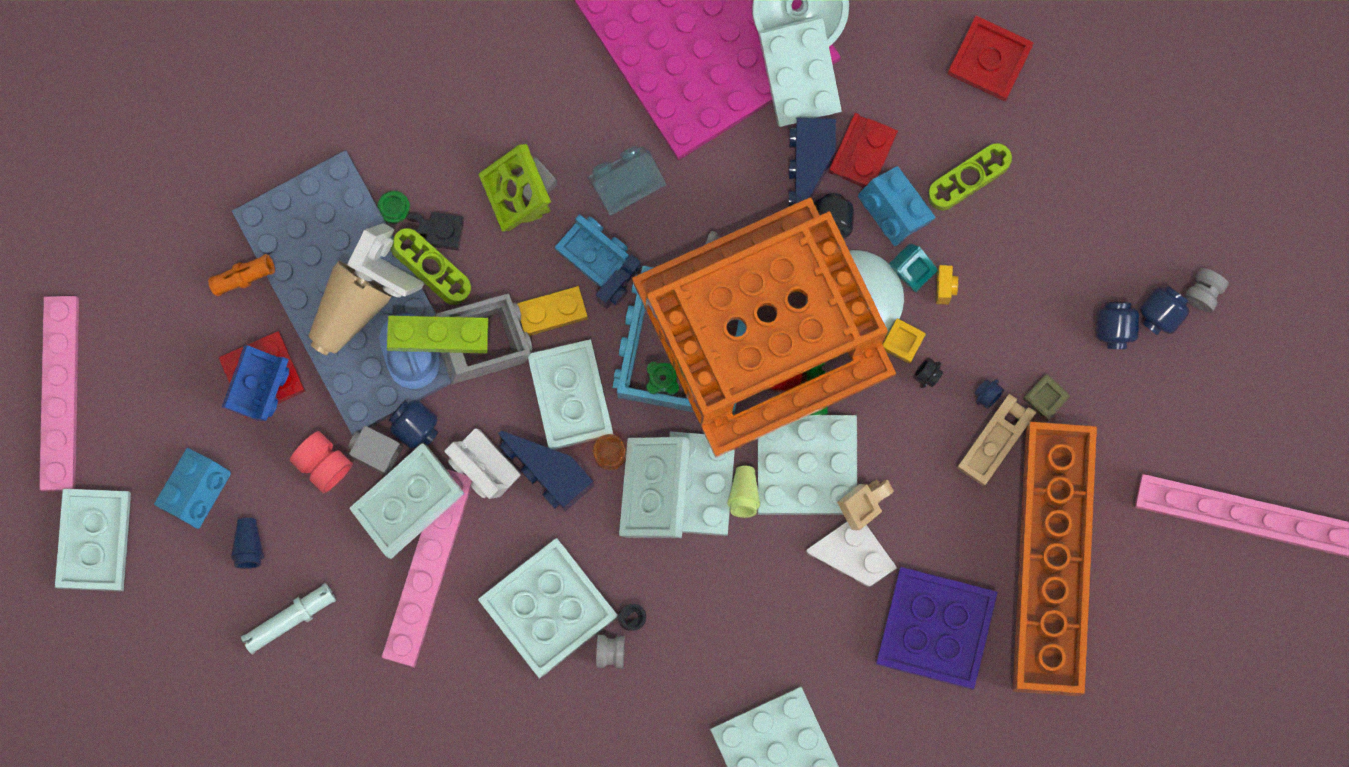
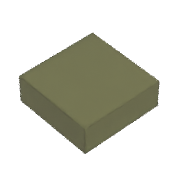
[1023,374,1071,421]

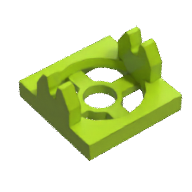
[478,144,551,232]

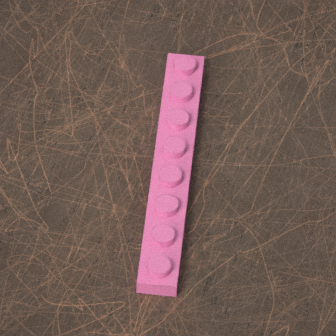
[1134,474,1349,558]

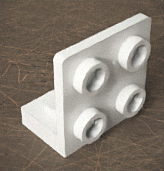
[347,223,424,298]

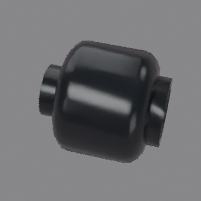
[814,193,854,239]

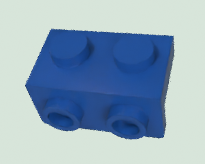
[222,345,289,421]

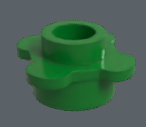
[646,362,679,395]

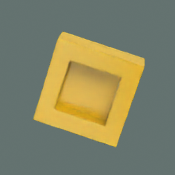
[936,265,958,305]
[883,318,926,364]

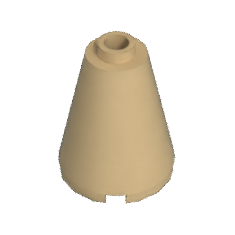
[308,261,392,356]

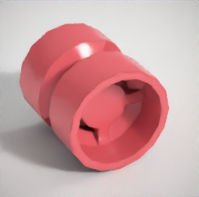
[289,431,353,494]

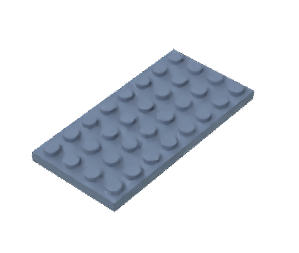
[232,150,451,435]

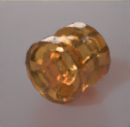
[593,434,626,471]

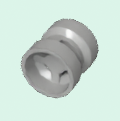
[1184,268,1229,313]

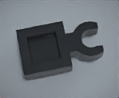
[407,212,464,251]

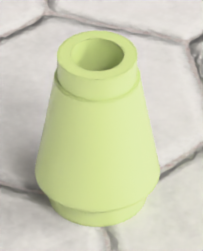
[727,466,760,518]

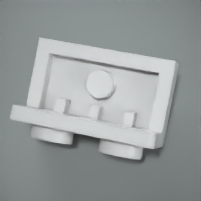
[444,429,521,499]

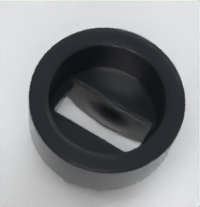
[618,604,646,631]

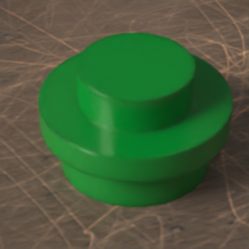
[377,191,410,224]

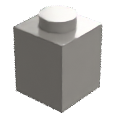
[348,425,403,476]

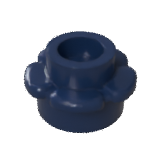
[974,379,1004,409]

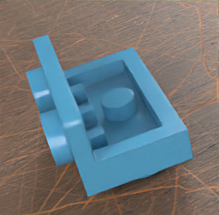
[858,166,936,246]
[554,214,629,288]
[154,448,231,529]

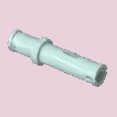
[241,583,337,654]

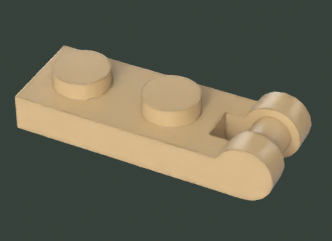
[957,394,1037,487]

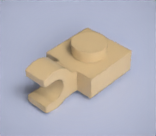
[837,480,894,530]

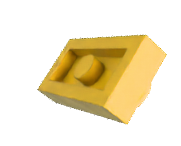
[517,286,588,336]

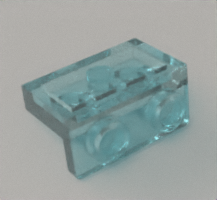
[587,146,667,216]

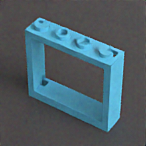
[612,266,746,415]

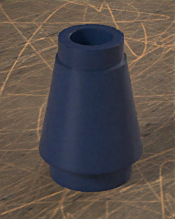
[231,518,264,569]

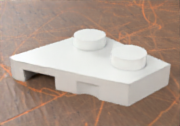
[806,522,897,588]

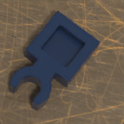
[596,254,642,309]

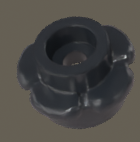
[913,357,943,388]

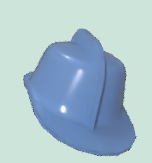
[379,313,440,389]

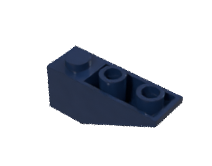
[789,118,836,207]
[498,431,595,511]

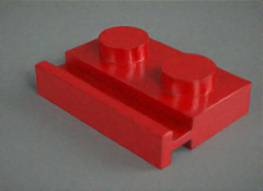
[829,113,898,188]

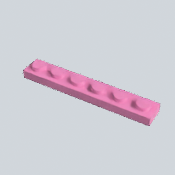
[39,296,79,492]
[382,469,473,668]

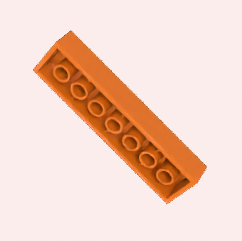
[1013,422,1097,696]

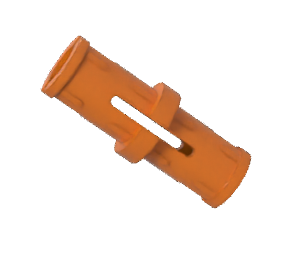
[208,254,275,296]

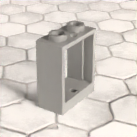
[434,293,532,384]

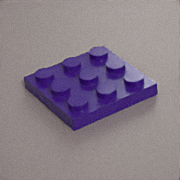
[876,567,998,690]

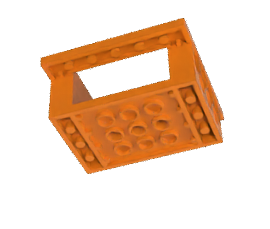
[632,197,896,458]

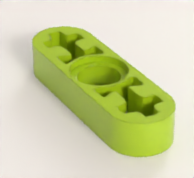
[928,143,1012,211]
[391,228,471,305]

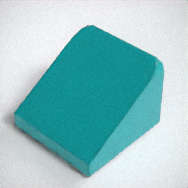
[889,244,938,292]

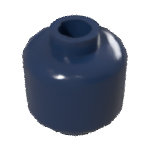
[1140,285,1189,335]
[1096,302,1139,349]
[389,400,438,449]

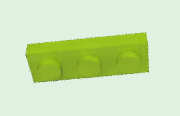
[387,316,488,353]

